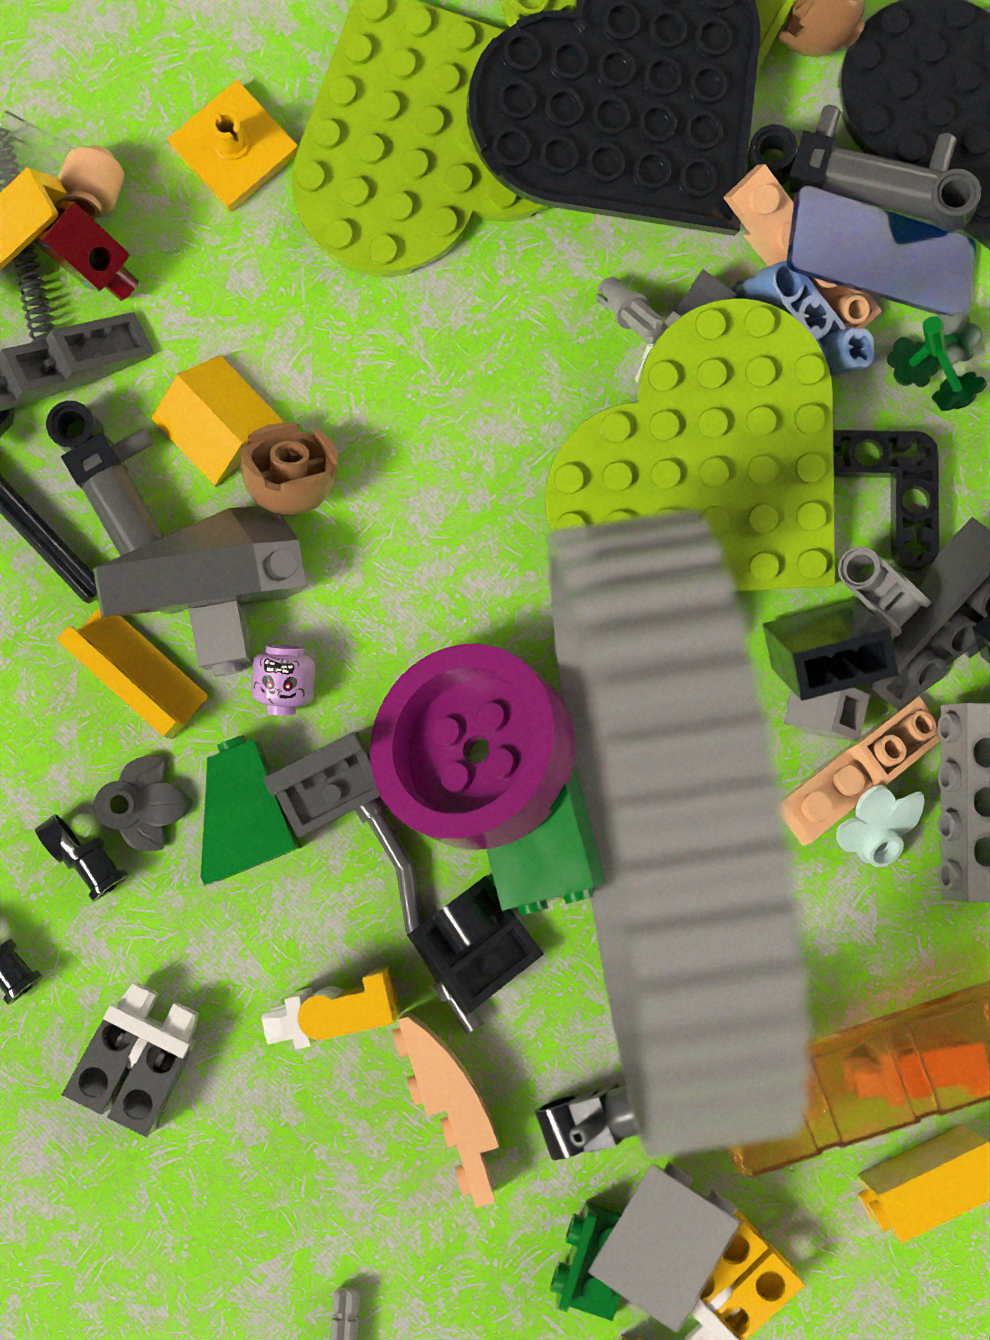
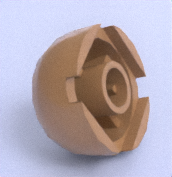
[776,0,866,57]
[240,422,338,515]

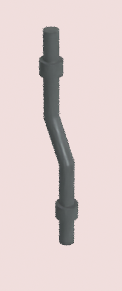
[354,796,483,1034]

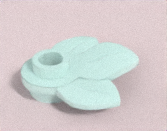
[836,785,925,867]

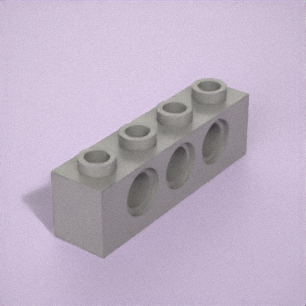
[937,703,990,902]

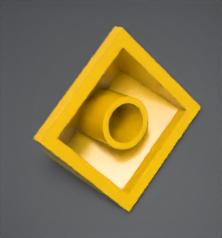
[151,355,284,487]

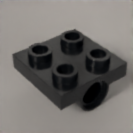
[407,876,544,1015]

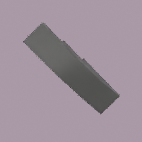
[0,312,154,411]

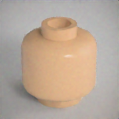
[58,145,124,219]

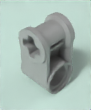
[838,546,932,637]

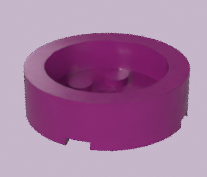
[370,644,575,850]

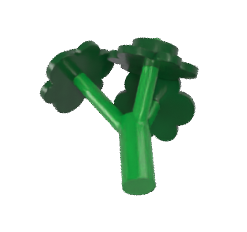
[887,312,987,411]

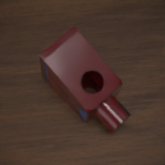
[32,200,139,301]

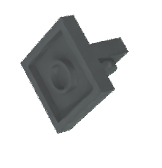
[262,731,381,838]

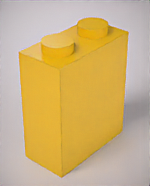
[857,1124,990,1243]

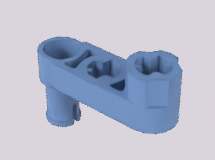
[731,261,875,377]

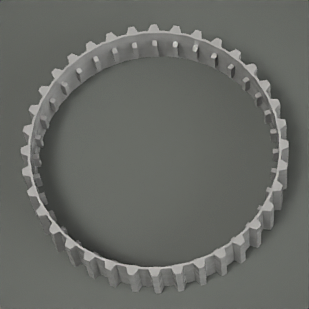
[547,510,810,1158]

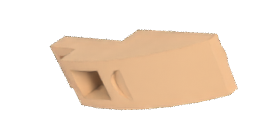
[723,164,881,329]
[782,696,941,846]
[393,1012,499,1208]

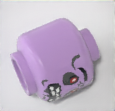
[251,644,315,716]

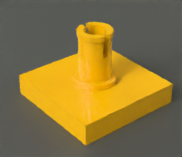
[167,79,298,213]

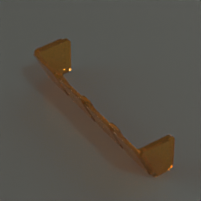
[727,981,990,1178]

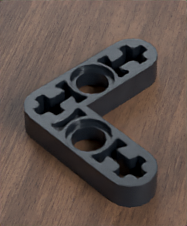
[833,430,939,571]

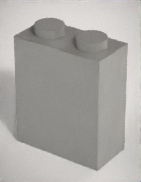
[588,1161,744,1333]

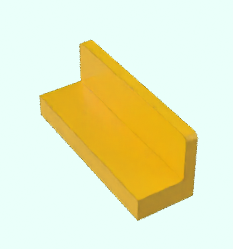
[0,167,67,271]
[56,607,209,739]

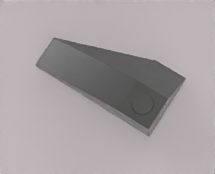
[93,506,307,617]
[869,517,990,710]

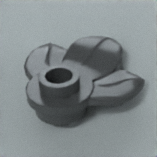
[94,755,193,851]

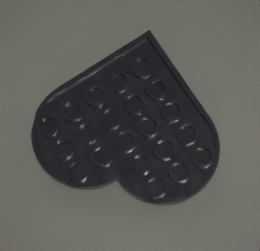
[466,0,761,236]
[837,0,990,250]

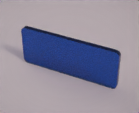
[786,186,976,316]

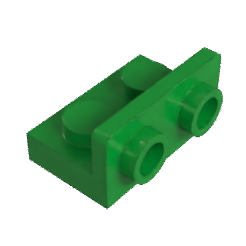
[550,1202,622,1321]

